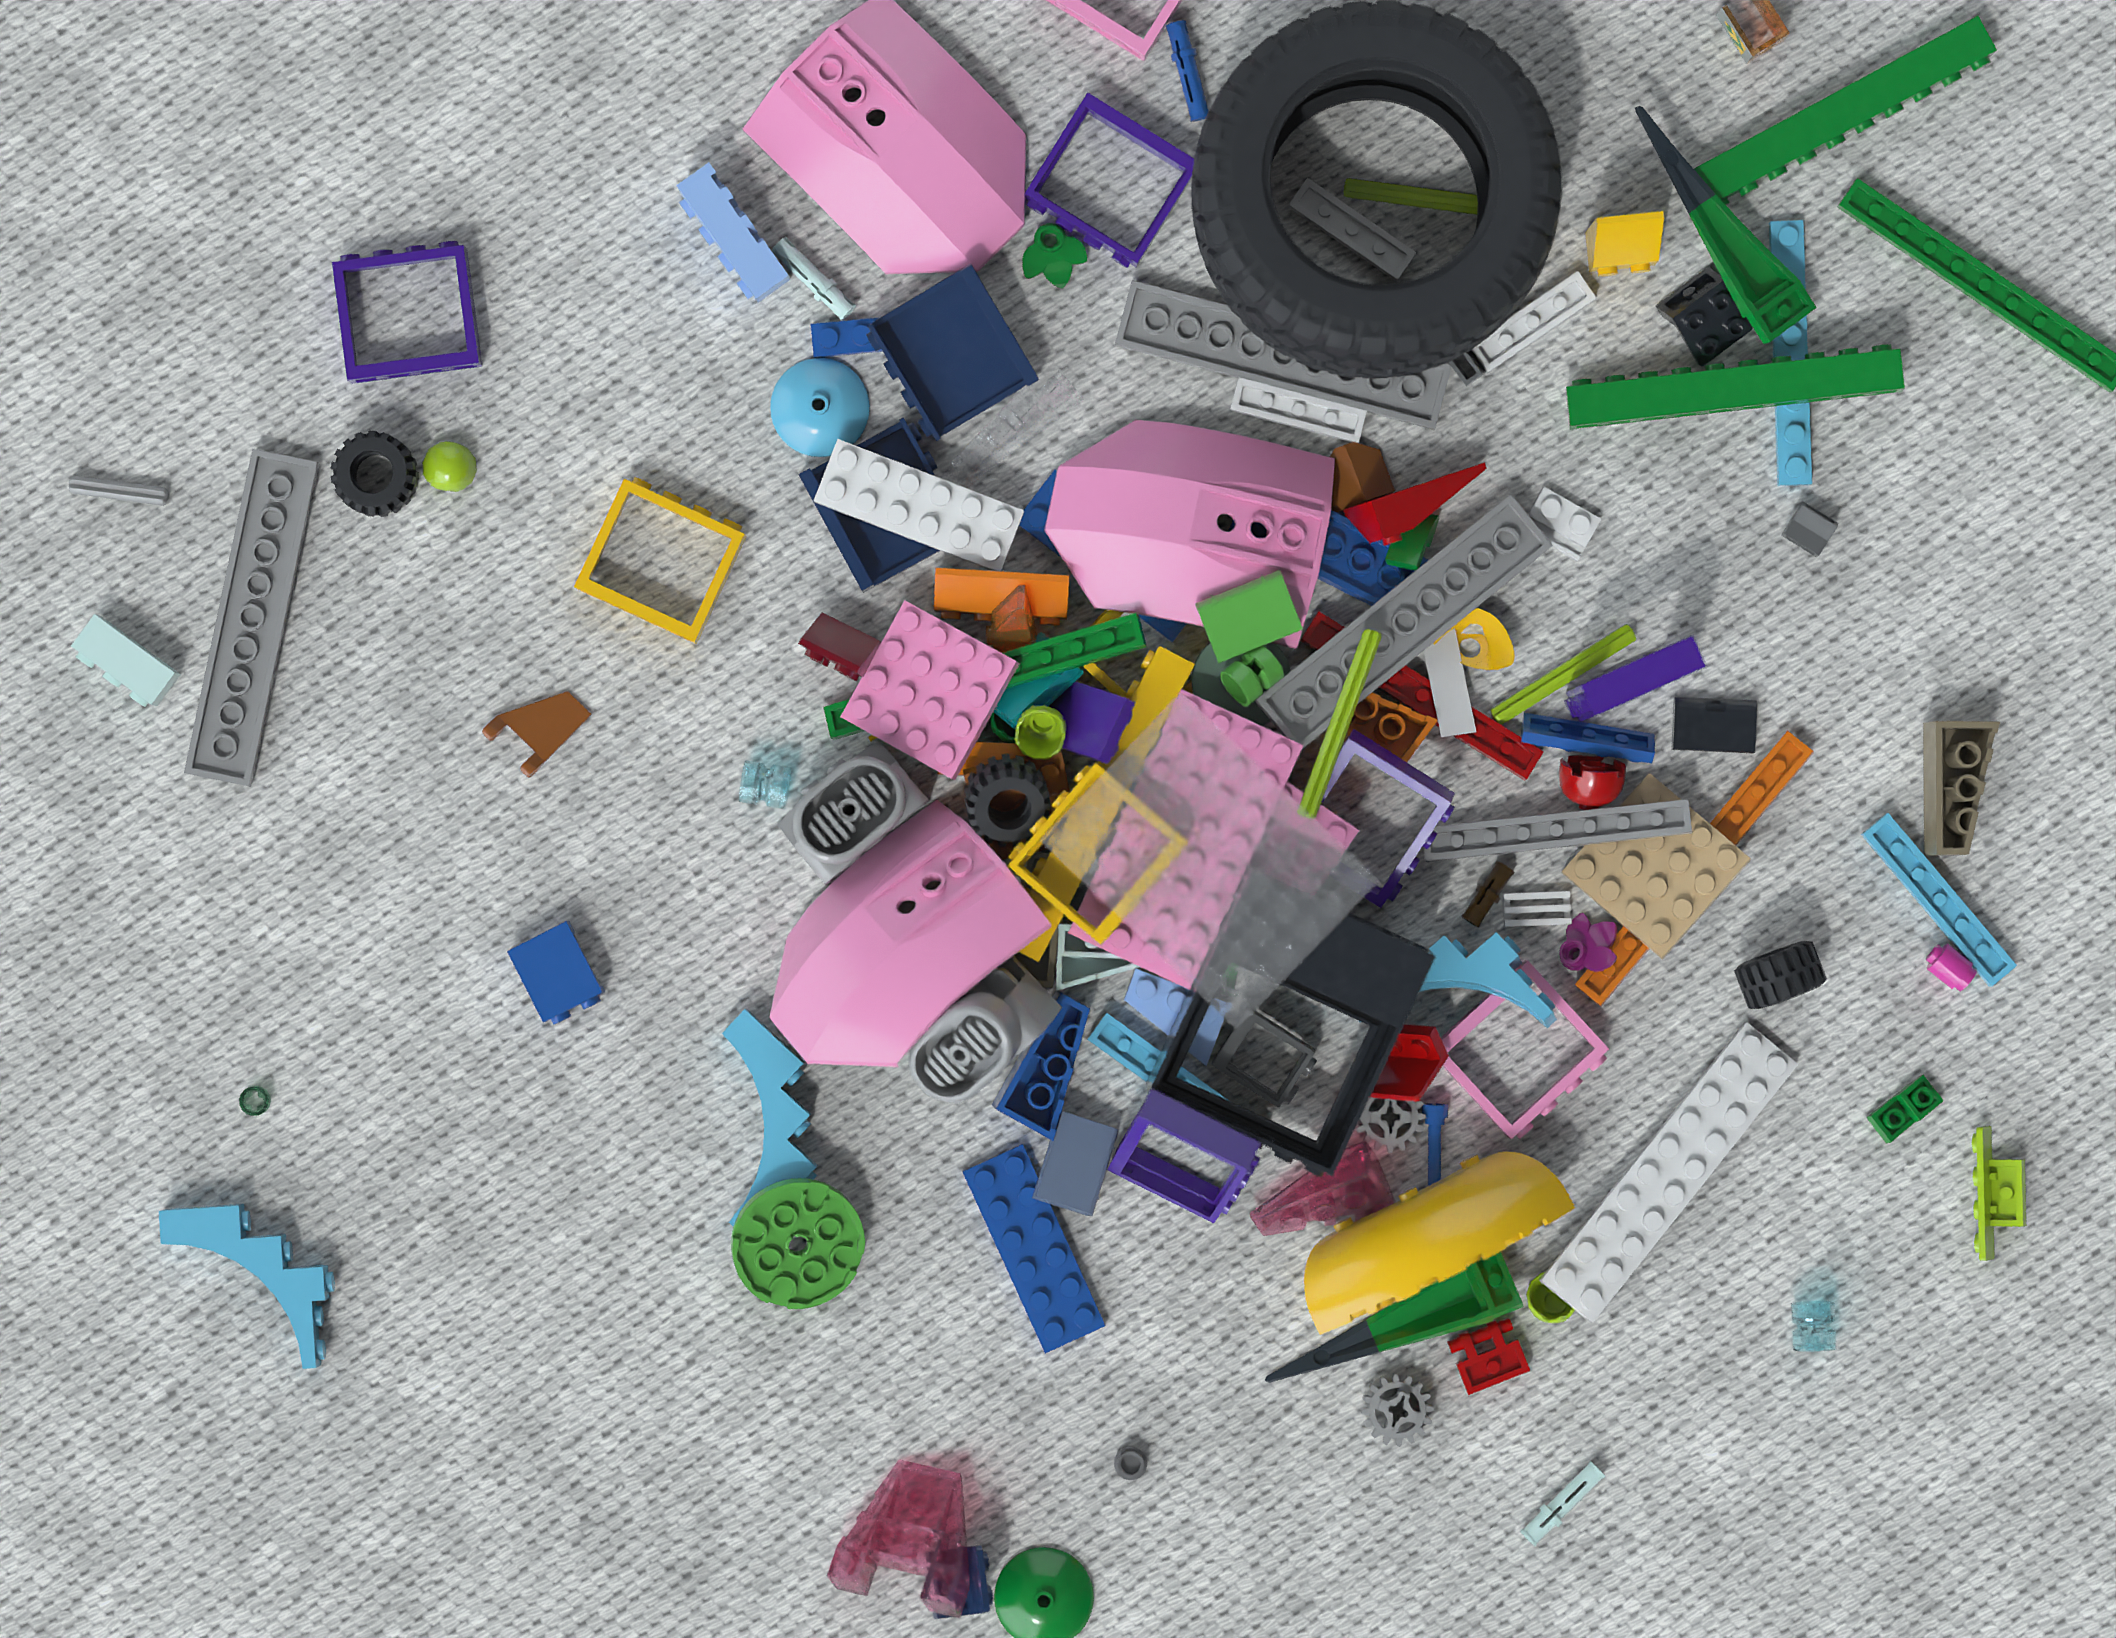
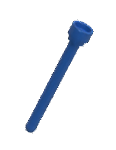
[1422,1103,1448,1186]

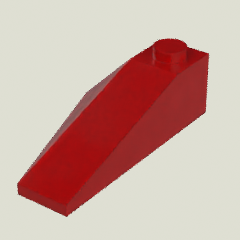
[1344,462,1487,546]

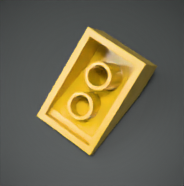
[1585,211,1664,277]

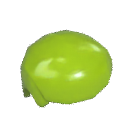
[422,441,477,492]
[1015,706,1066,760]
[1526,1272,1575,1323]

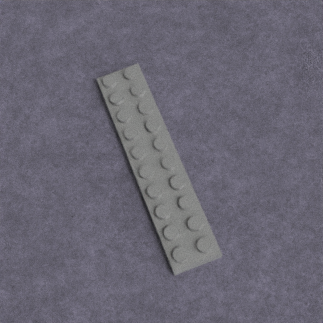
[1115,280,1451,430]
[184,449,319,787]
[1255,494,1553,749]

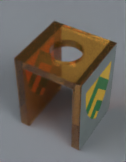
[1716,0,1790,64]

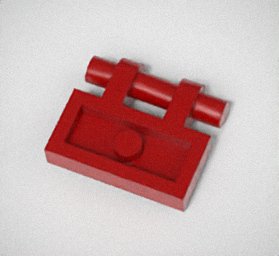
[1447,1317,1530,1395]

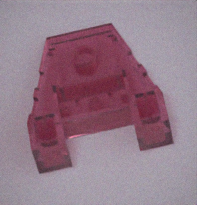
[827,1459,970,1618]

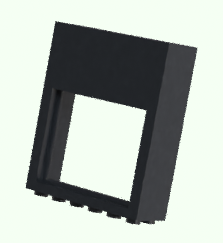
[1146,866,1436,1177]

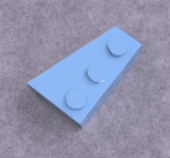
[1124,968,1230,1066]

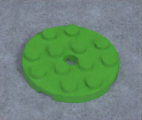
[731,1178,865,1309]

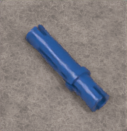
[1165,20,1209,122]

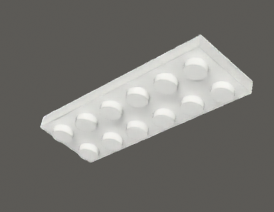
[814,439,1024,571]

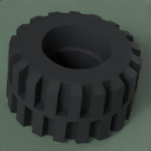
[330,431,419,517]
[964,754,1051,847]
[1734,941,1827,1009]

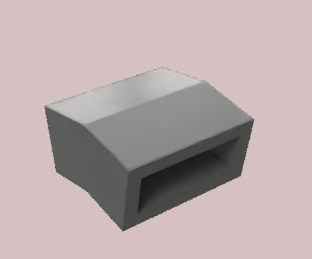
[1449,351,1486,386]
[1781,501,1838,557]

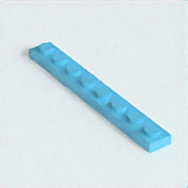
[1769,220,1812,486]

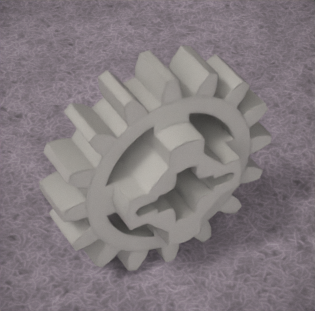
[1355,1098,1426,1153]
[1361,1373,1434,1447]

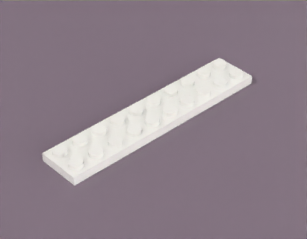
[1539,1022,1798,1323]

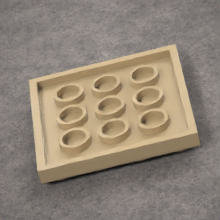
[1561,773,1751,960]

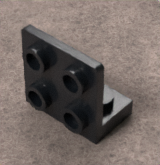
[1656,267,1753,367]

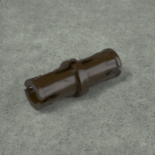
[1461,861,1515,928]

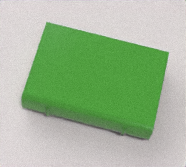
[1195,570,1303,663]

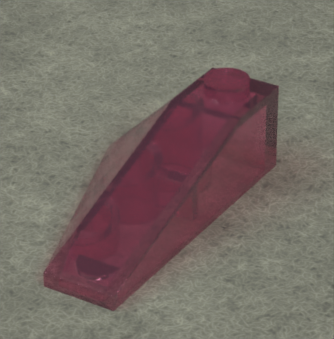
[1250,1140,1396,1236]

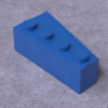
[992,990,1090,1141]

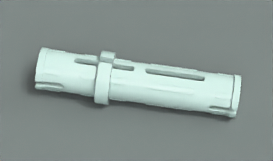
[771,237,856,321]
[1520,1461,1605,1547]

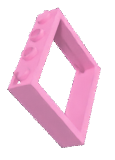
[1046,0,1182,61]
[1441,960,1609,1139]

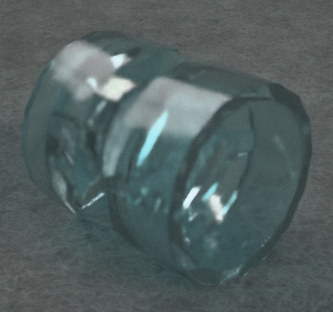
[739,760,792,809]
[1791,1301,1836,1352]

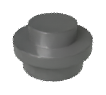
[1114,1446,1147,1480]

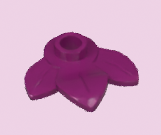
[1559,913,1617,972]

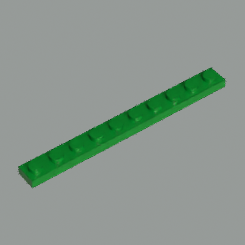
[1837,178,2116,393]
[823,613,1147,740]

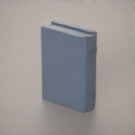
[1032,1111,1119,1216]

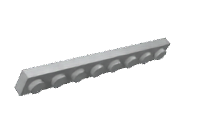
[1424,799,1692,862]

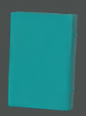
[993,632,1084,730]

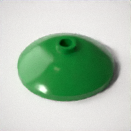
[994,1547,1094,1638]

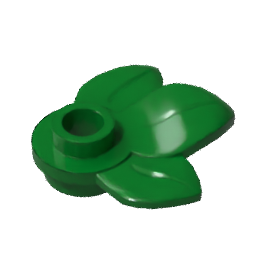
[1022,223,1087,289]

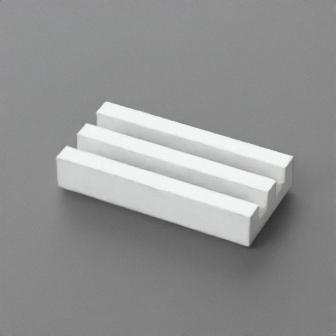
[1503,891,1572,927]

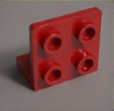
[1370,1024,1449,1102]

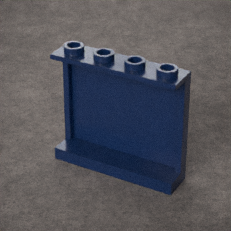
[866,263,1039,441]
[798,418,940,593]

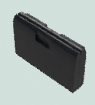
[1671,697,1757,754]

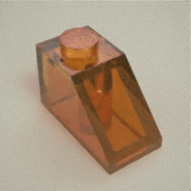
[986,585,1037,653]

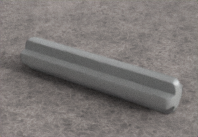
[69,475,168,506]

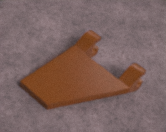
[482,691,592,778]

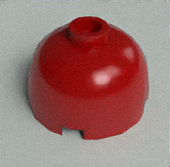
[1559,755,1626,810]

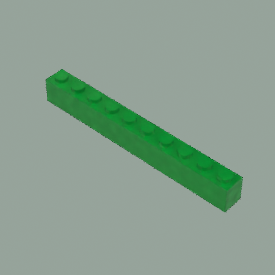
[1694,16,1997,205]
[1565,344,1905,430]

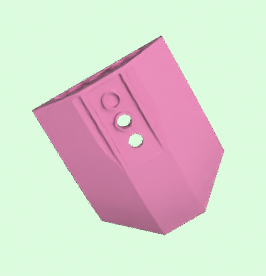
[742,0,1026,274]
[1044,420,1335,649]
[769,800,1052,1067]

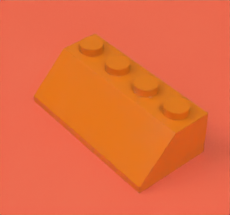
[934,568,1069,625]

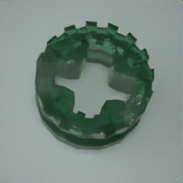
[239,1086,271,1116]

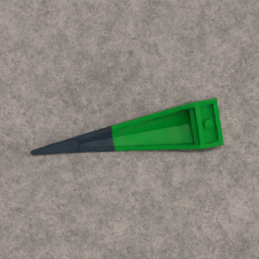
[1635,106,1817,344]
[1265,1251,1524,1383]

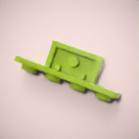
[1972,1126,2027,1261]

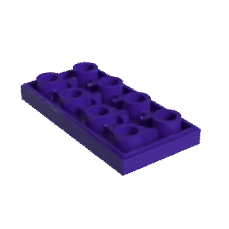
[1048,681,1135,764]

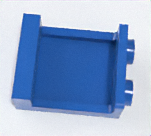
[507,921,605,1025]

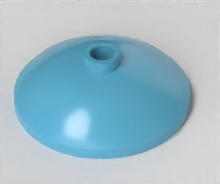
[770,358,870,457]

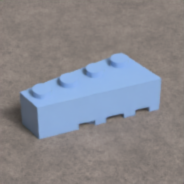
[676,162,790,303]

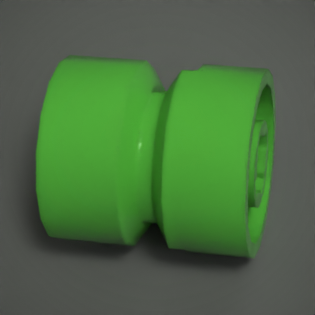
[1220,646,1284,707]

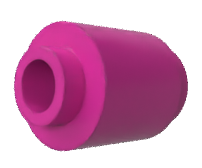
[1926,943,1977,992]

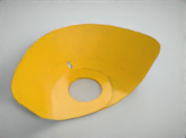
[1433,608,1515,670]

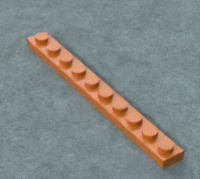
[1575,731,1814,1007]

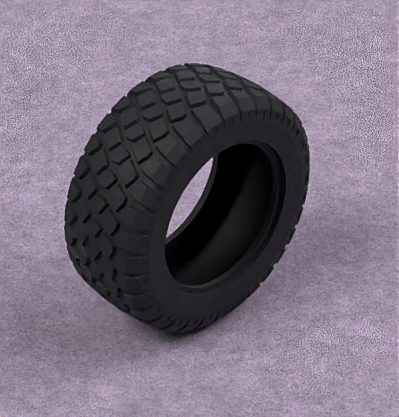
[1191,0,1562,378]

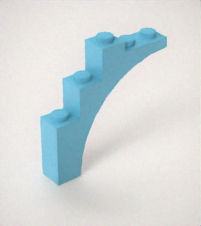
[1359,932,1557,1028]
[722,1009,818,1227]
[159,1204,335,1369]

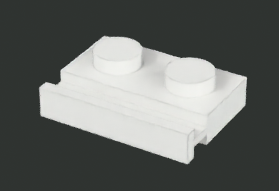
[1528,487,1601,561]

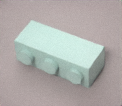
[71,614,181,707]

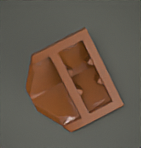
[1329,442,1395,513]

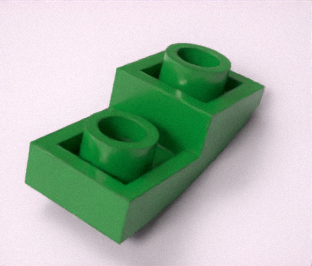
[1385,514,1440,571]
[1866,1074,1944,1144]

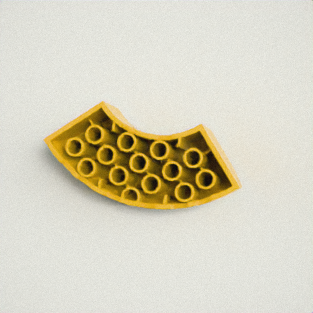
[1304,1152,1575,1334]

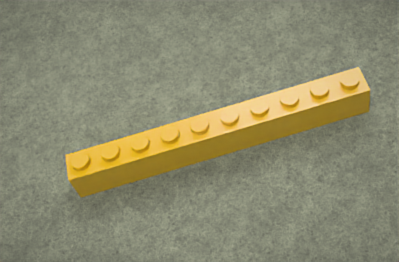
[1019,646,1195,962]

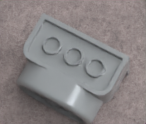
[777,740,929,885]
[909,955,1062,1105]

